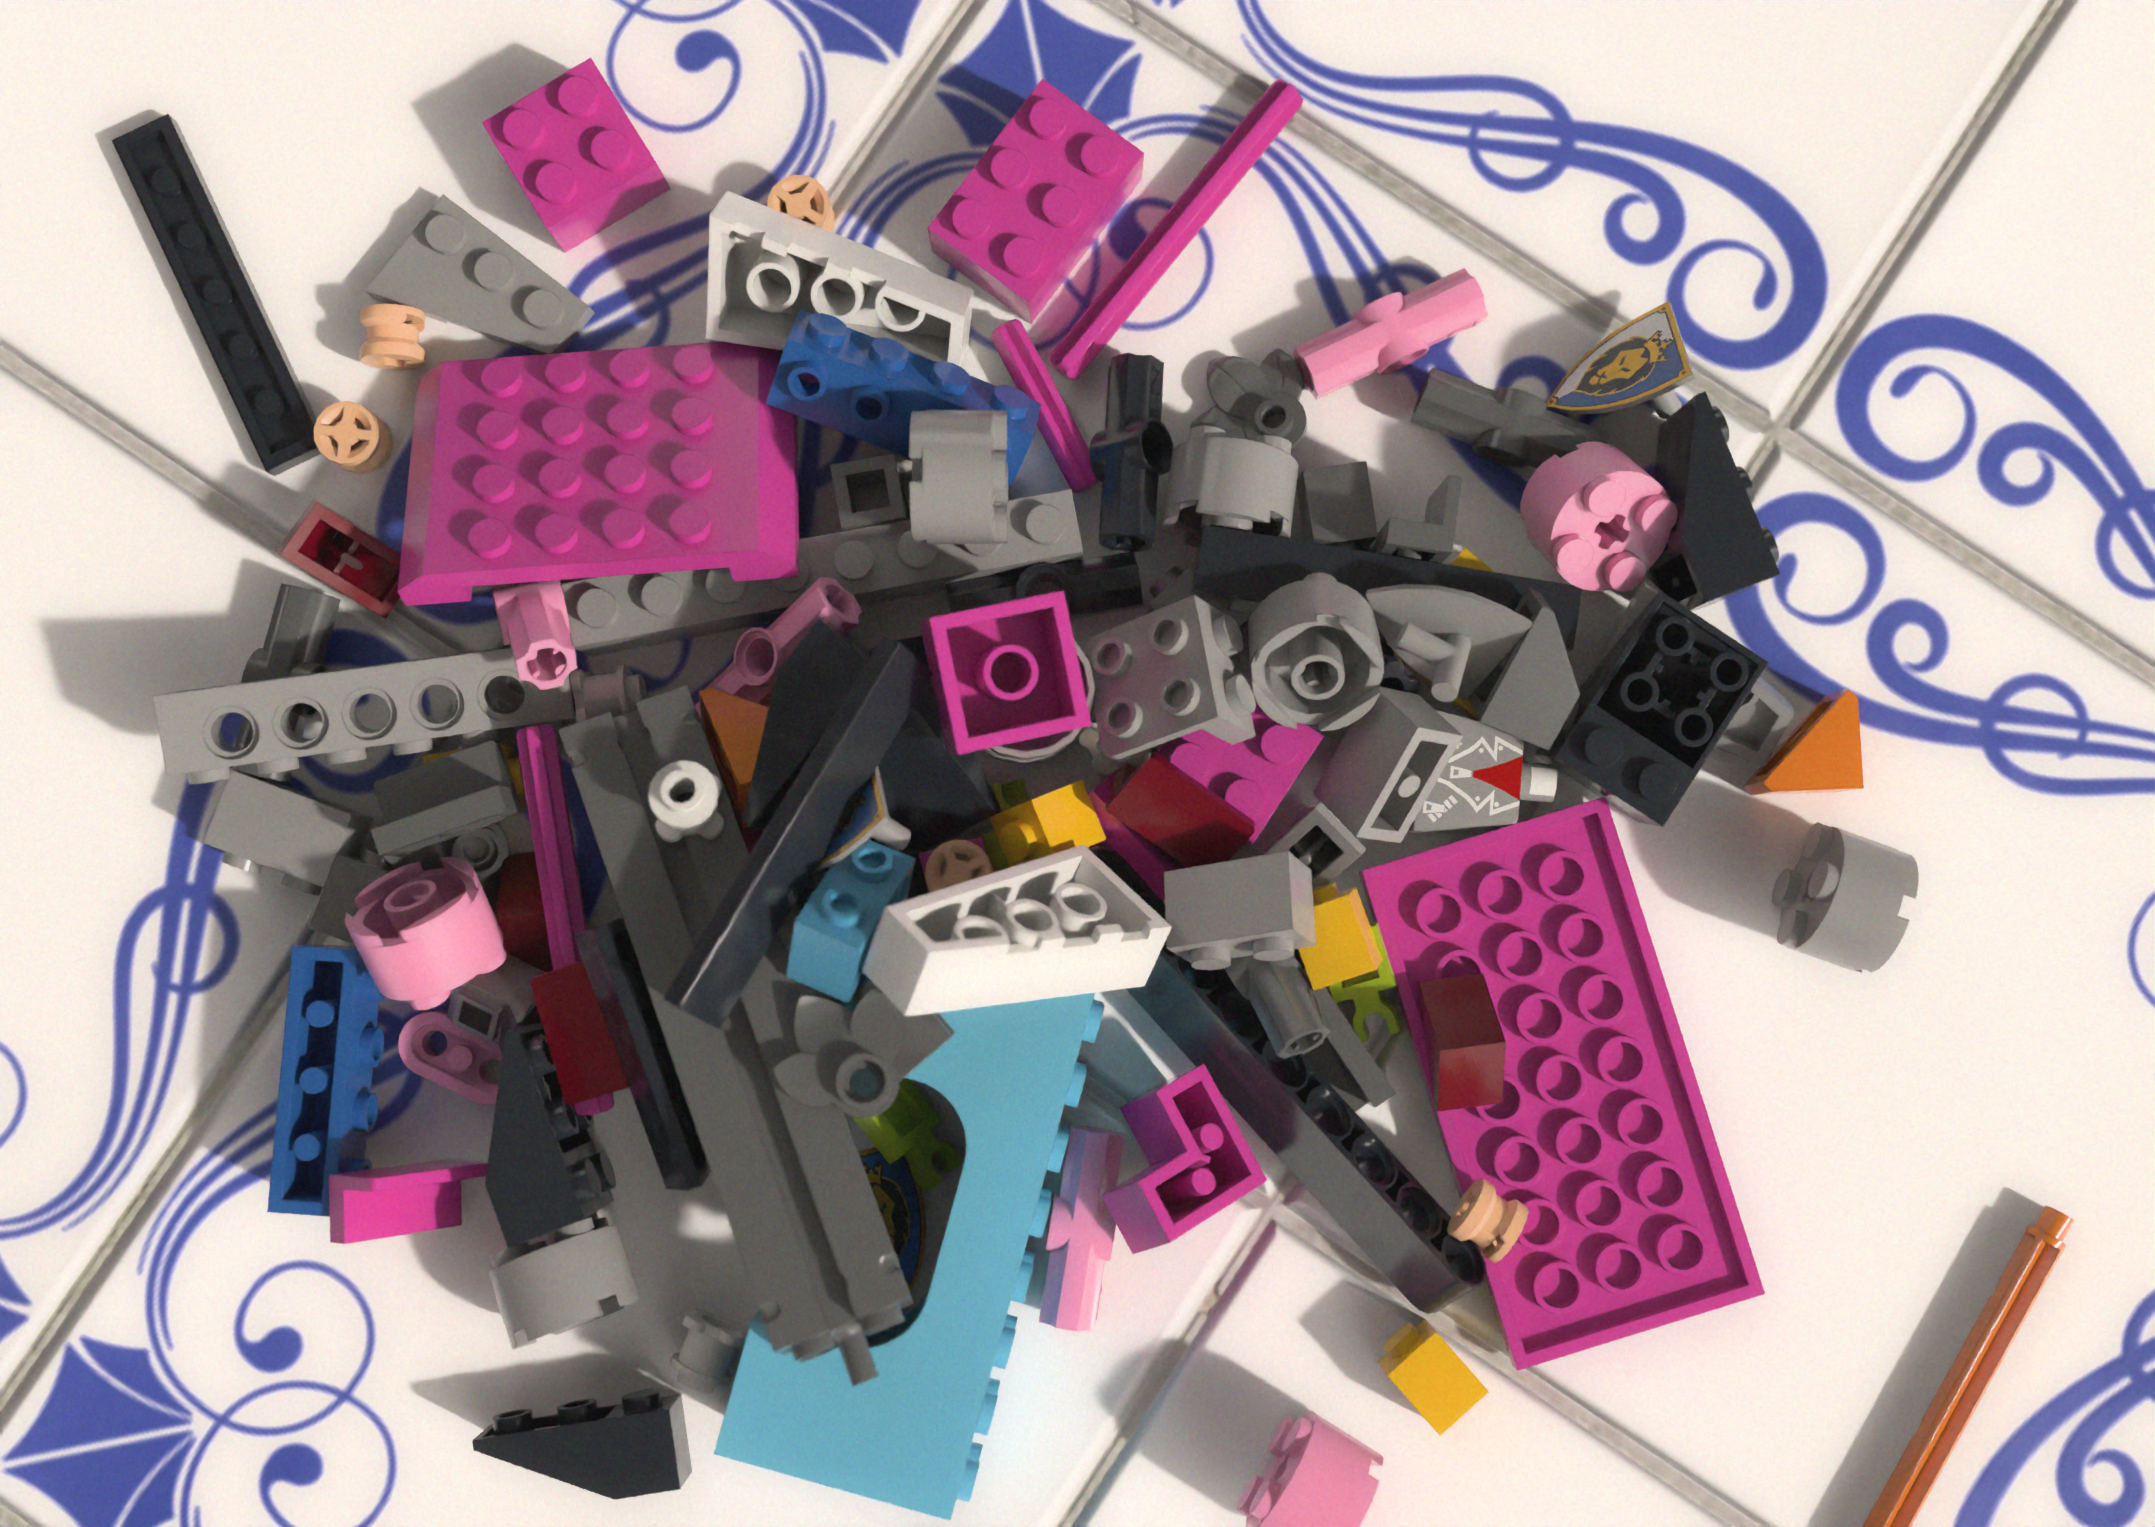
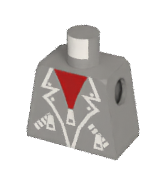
[1407,710,1557,834]

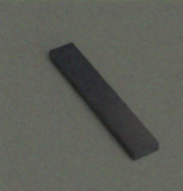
[112,114,322,476]
[1192,525,1582,651]
[663,636,933,1029]

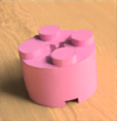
[1520,442,1678,592]
[344,857,507,1010]
[1236,1411,1383,1527]

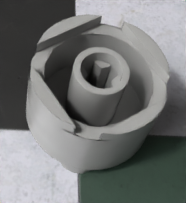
[909,410,1008,544]
[1162,426,1299,548]
[1248,573,1384,731]
[1772,822,1919,973]
[488,1217,641,1350]

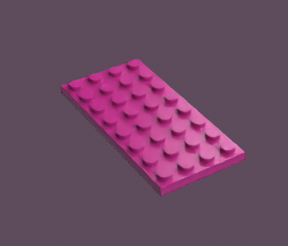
[1358,797,1765,1371]

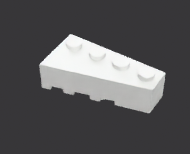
[706,191,974,368]
[862,844,1172,1016]

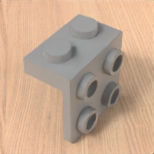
[1084,595,1256,760]

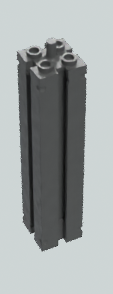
[558,685,914,1387]

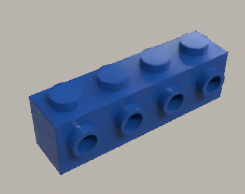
[766,309,1041,494]
[267,944,386,1217]

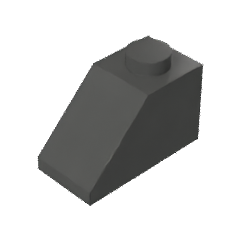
[1467,587,1580,751]

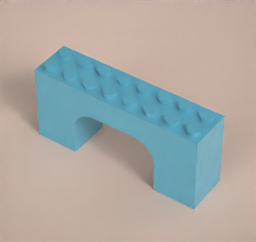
[714,975,1105,1521]

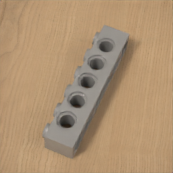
[152,647,576,784]

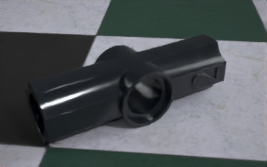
[1089,353,1173,552]
[946,551,1143,620]

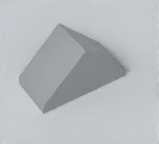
[1260,802,1366,889]

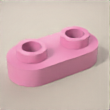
[398,1011,502,1105]

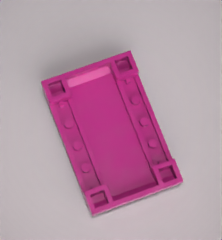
[398,341,799,606]

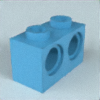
[786,840,915,1003]

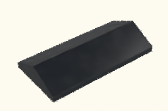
[573,916,711,1191]

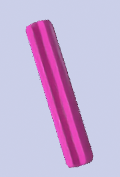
[991,319,1100,493]

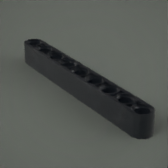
[1089,846,1487,1314]

